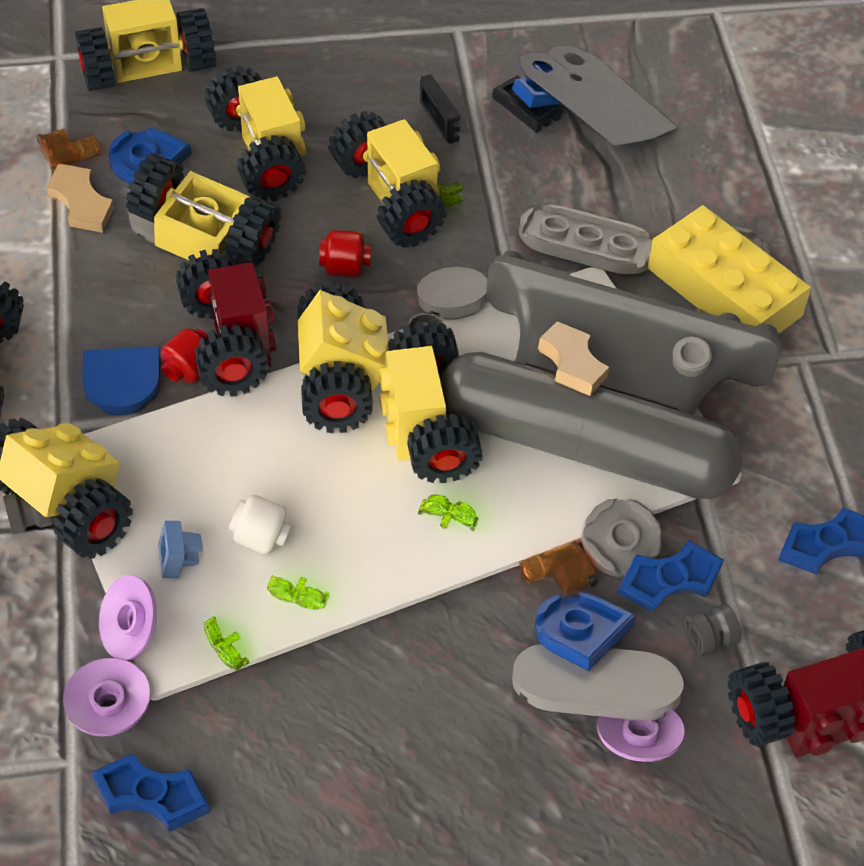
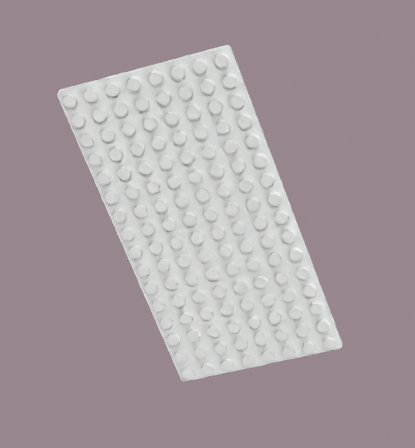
[84,267,742,701]

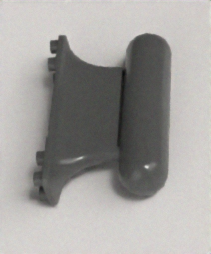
[440,250,782,499]

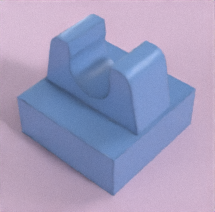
[158,521,203,578]

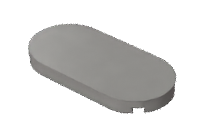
[519,205,652,274]
[512,644,684,721]

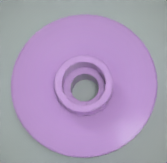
[99,575,157,660]
[63,658,151,736]
[597,709,685,762]

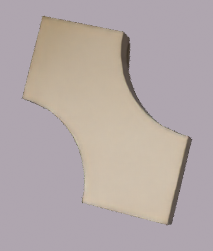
[46,163,114,233]
[538,321,610,396]

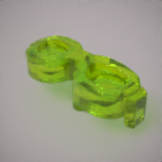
[418,494,479,532]
[267,575,330,610]
[203,616,249,670]

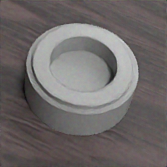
[672,336,712,377]

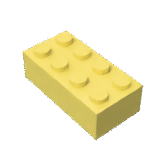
[648,205,811,334]

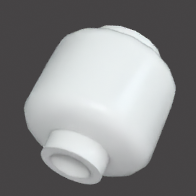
[228,495,292,554]

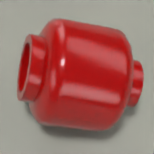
[319,230,371,278]
[160,328,209,384]

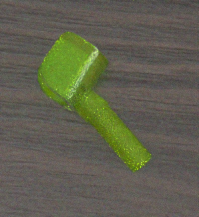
[437,182,463,207]

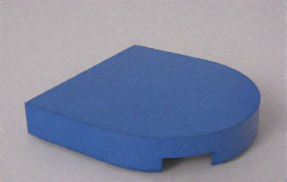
[109,128,192,184]
[82,346,160,415]
[535,592,635,671]

